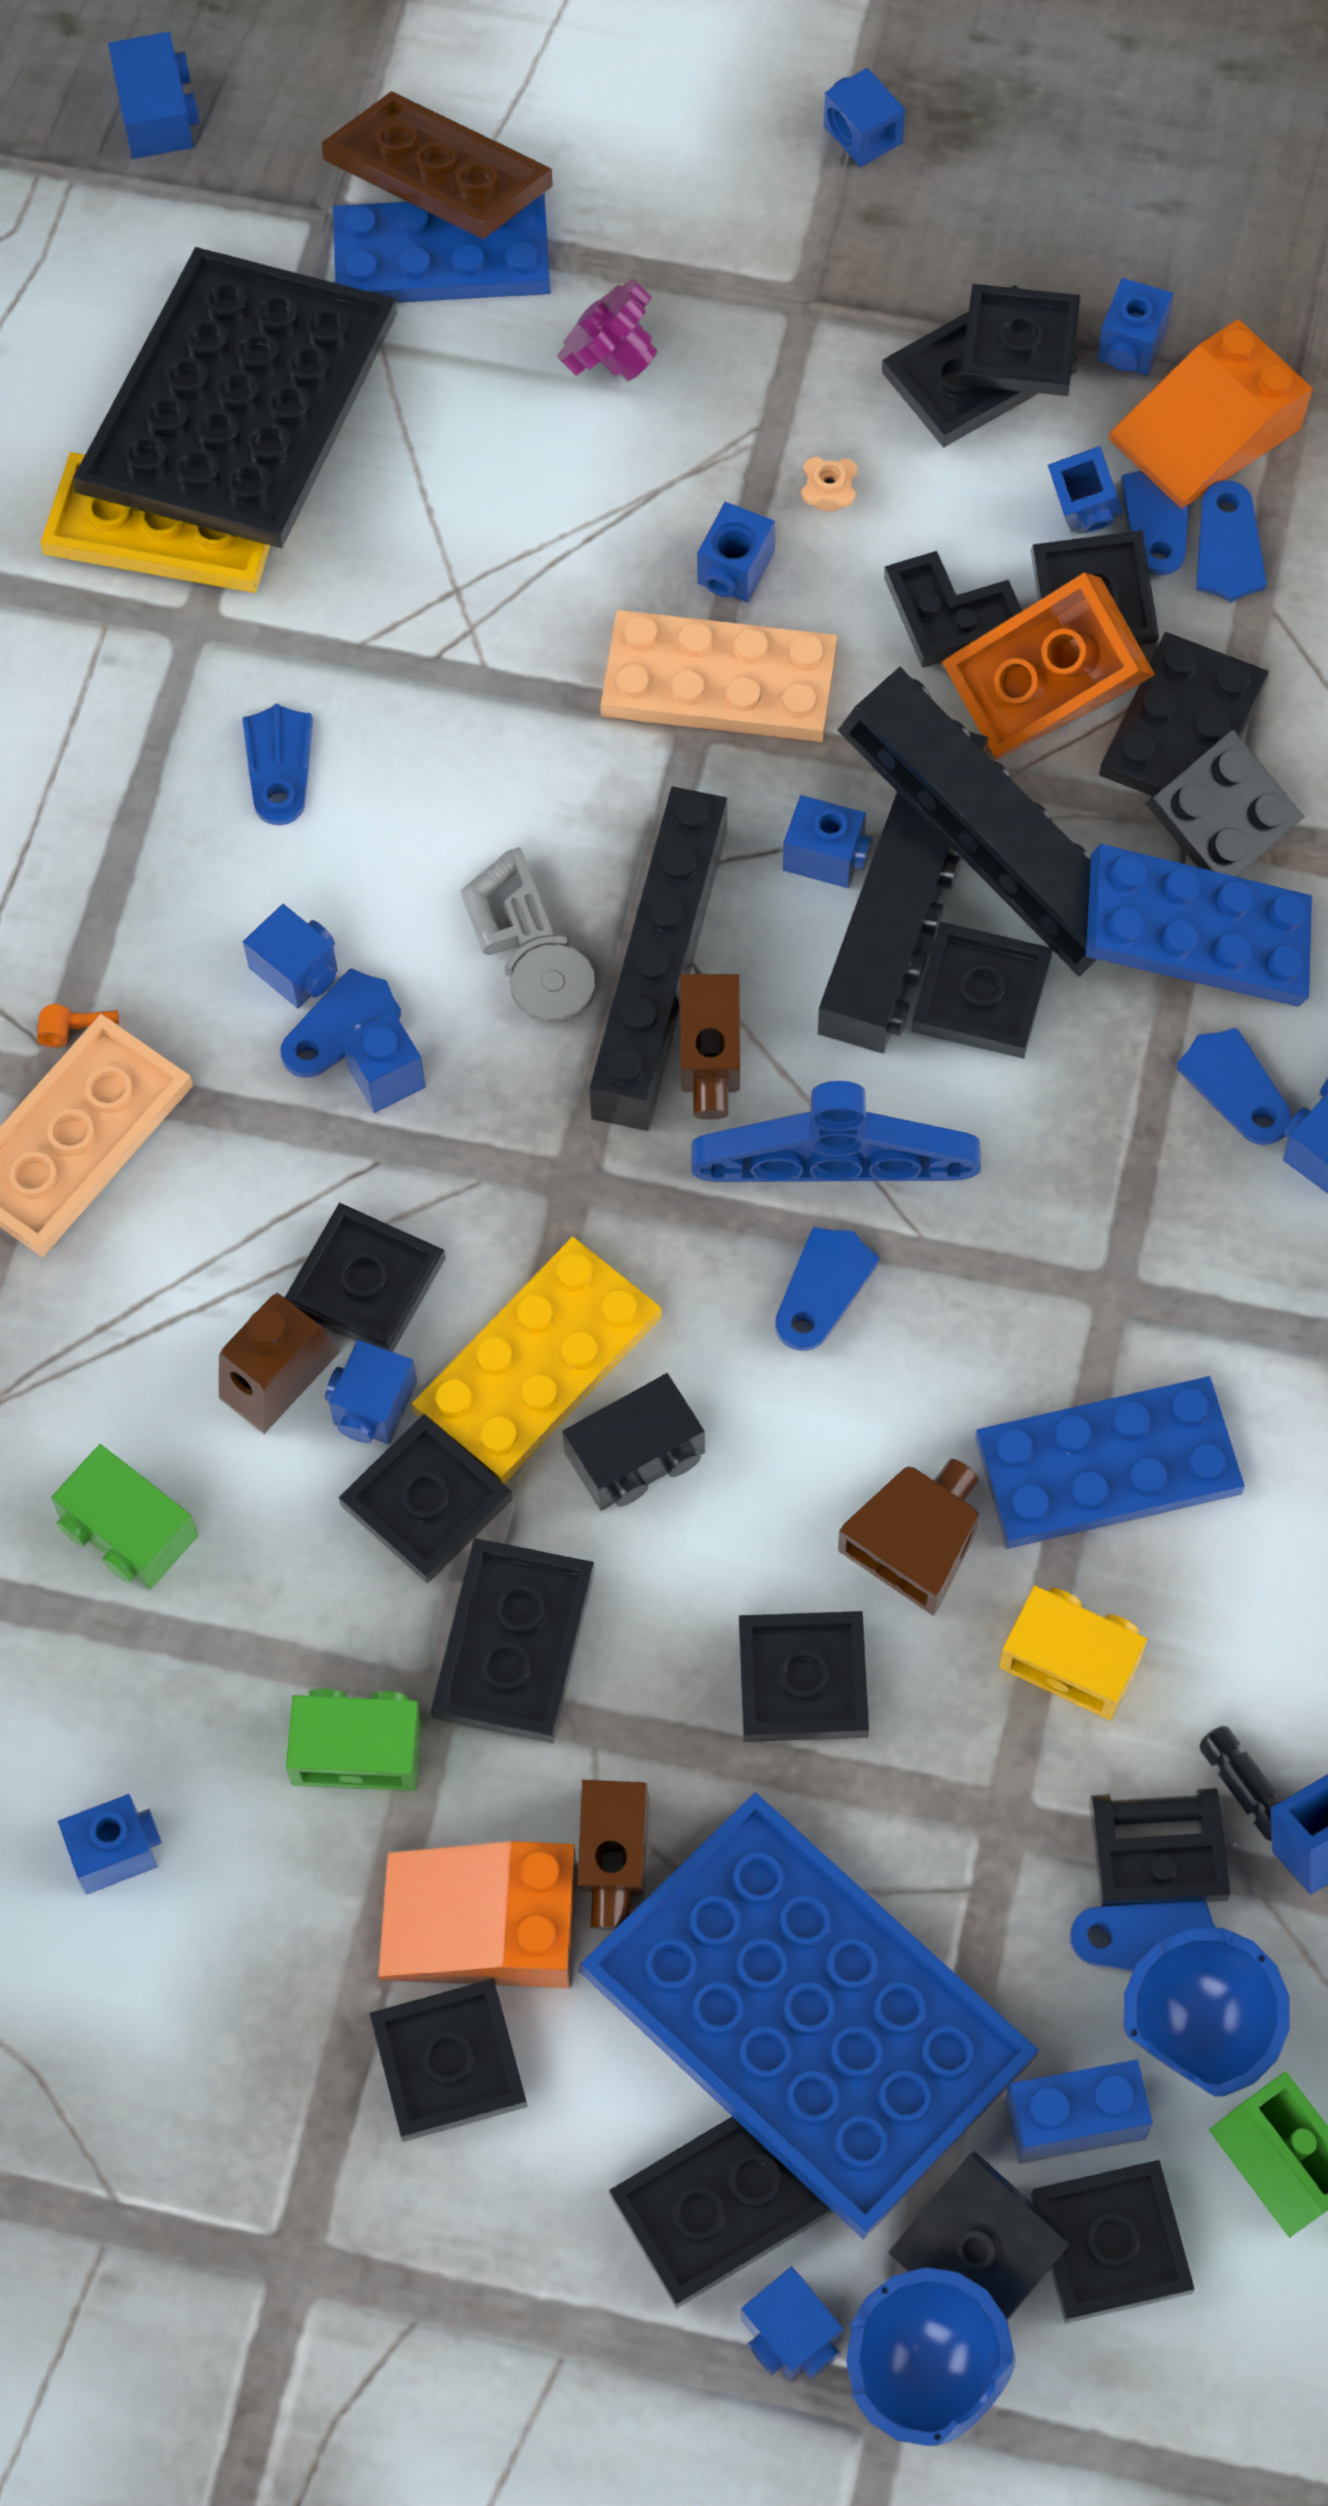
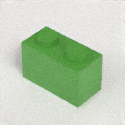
[51,1444,199,1590]
[286,1688,422,1791]
[1209,2071,1328,2238]

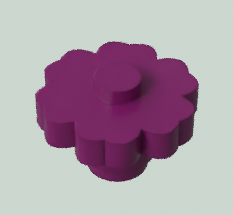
[557,278,657,381]

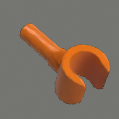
[37,1004,119,1048]

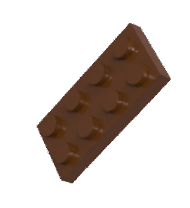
[321,91,553,239]

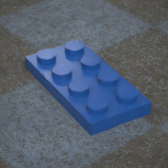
[333,194,550,303]
[1086,844,1312,1007]
[975,1376,1245,1549]

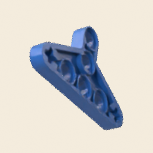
[691,1081,981,1182]

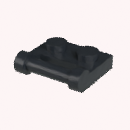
[1090,1788,1230,1907]

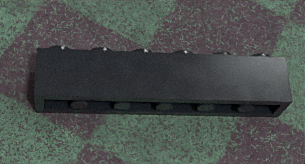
[837,666,1098,977]
[818,731,989,1054]
[589,786,727,1131]

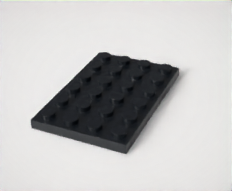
[73,247,397,549]

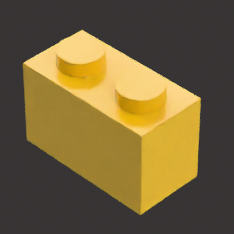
[999,1585,1148,1721]

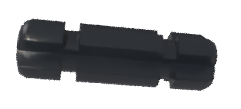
[1199,1725,1283,1841]

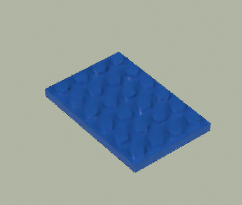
[579,1792,1039,2240]

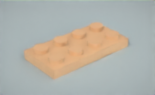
[600,610,838,742]
[0,1014,193,1258]

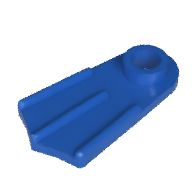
[1120,470,1189,575]
[1196,480,1267,603]
[242,703,313,825]
[280,968,402,1078]
[1177,1028,1291,1145]
[775,1227,879,1351]
[1070,1901,1216,1972]

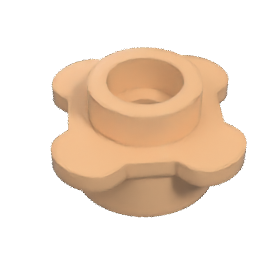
[801,457,857,511]

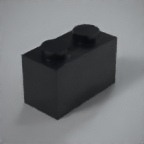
[562,1372,705,1511]

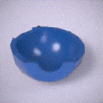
[1124,1928,1290,2097]
[846,2267,1016,2446]

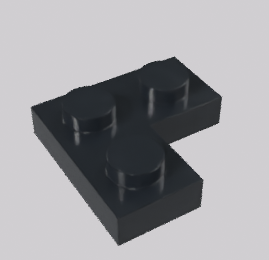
[884,551,1022,668]

